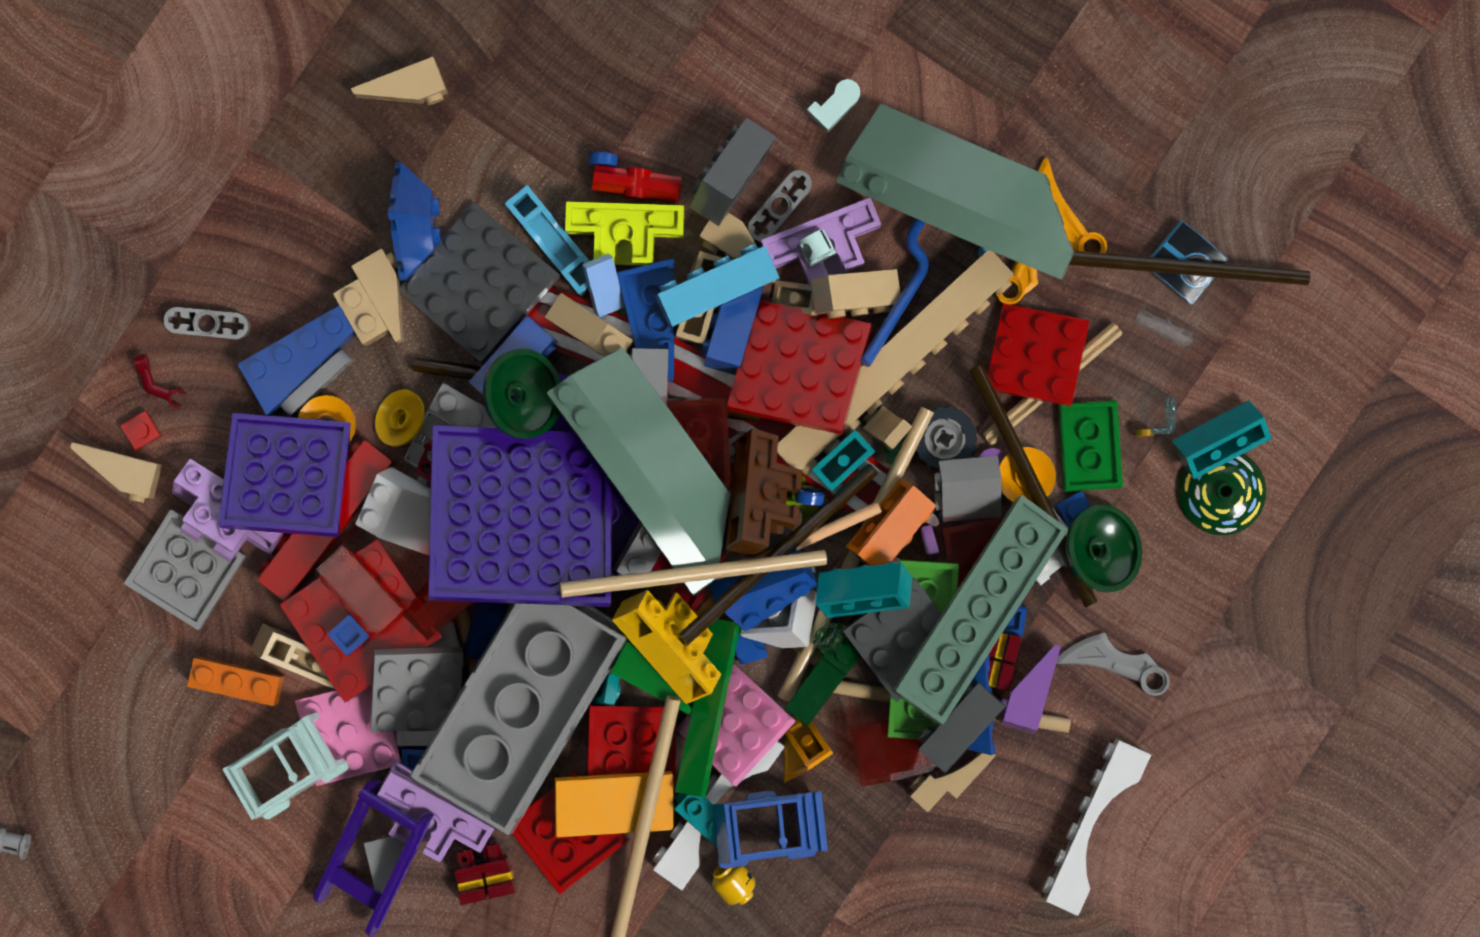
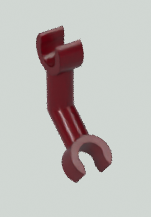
[133,355,187,408]

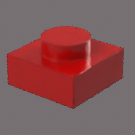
[120,411,162,451]

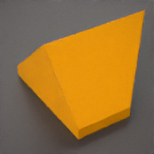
[784,720,833,783]

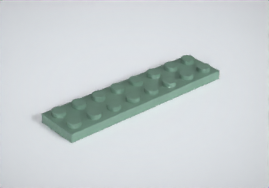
[892,495,1068,725]

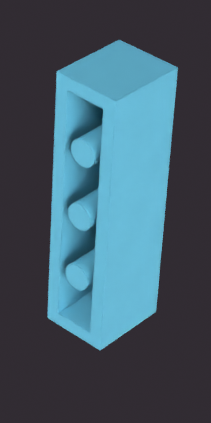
[655,243,780,328]

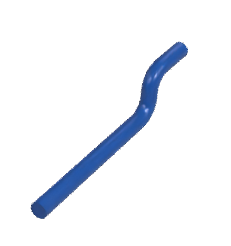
[861,218,929,367]

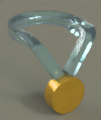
[1135,396,1177,437]

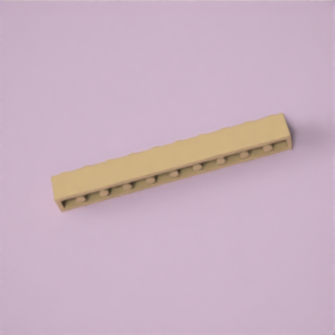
[777,250,1014,475]

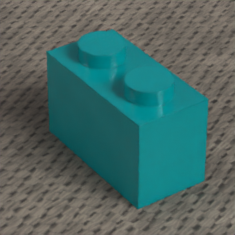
[811,430,875,492]

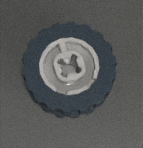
[915,406,977,470]

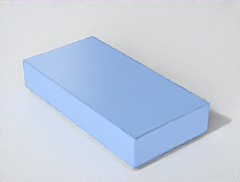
[582,254,625,318]

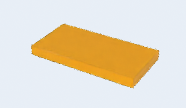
[555,771,674,837]

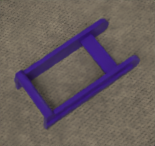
[313,779,434,937]

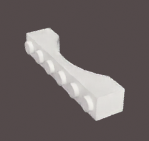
[1042,738,1151,916]
[653,740,785,890]

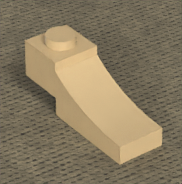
[863,406,912,450]
[909,752,996,812]

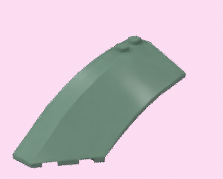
[836,104,1074,280]
[547,348,731,596]

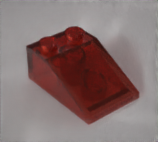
[849,719,941,787]

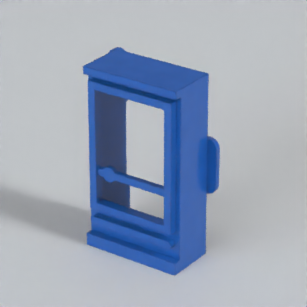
[713,791,828,868]

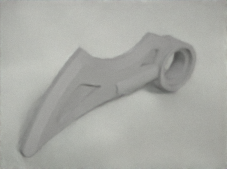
[1056,633,1170,696]

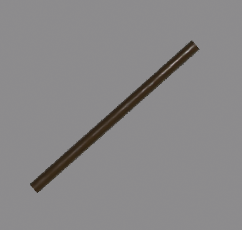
[1069,251,1310,285]
[969,364,1098,607]
[677,464,878,646]

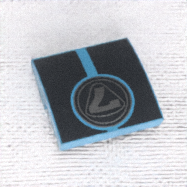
[1150,220,1229,305]

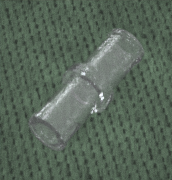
[1134,308,1195,350]

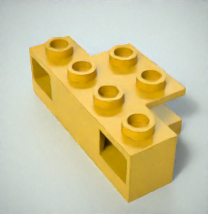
[612,590,721,704]

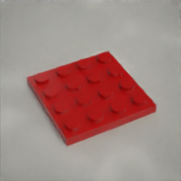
[727,300,872,435]
[280,539,444,703]

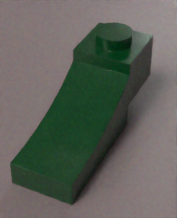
[784,634,861,728]

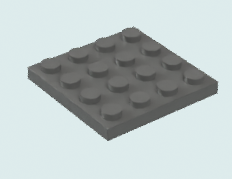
[399,202,560,365]

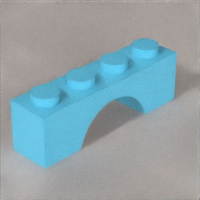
[505,185,589,297]

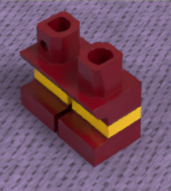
[988,633,1022,692]
[454,842,517,906]

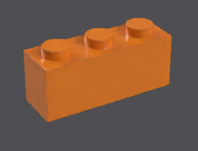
[845,478,936,566]
[187,656,285,706]

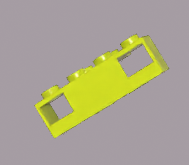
[565,202,685,266]

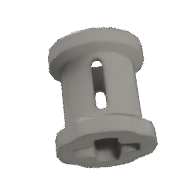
[0,828,31,860]

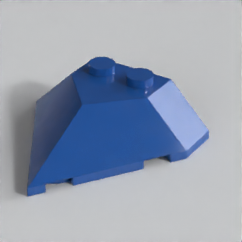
[387,162,441,282]

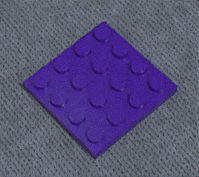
[218,413,351,537]

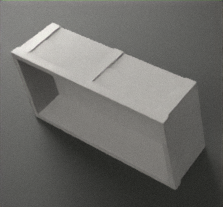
[410,603,628,835]

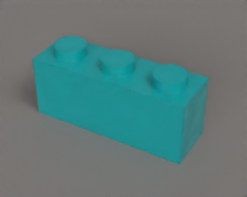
[1172,400,1272,479]
[816,562,912,618]

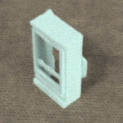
[223,713,349,820]

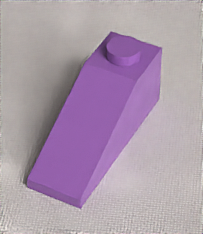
[998,645,1061,734]

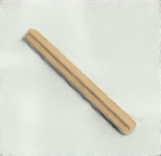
[982,323,1122,445]

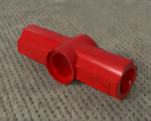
[592,165,682,203]

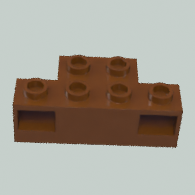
[726,428,803,557]

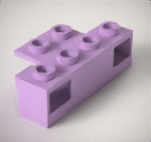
[761,198,881,285]
[172,459,286,563]
[377,760,495,862]

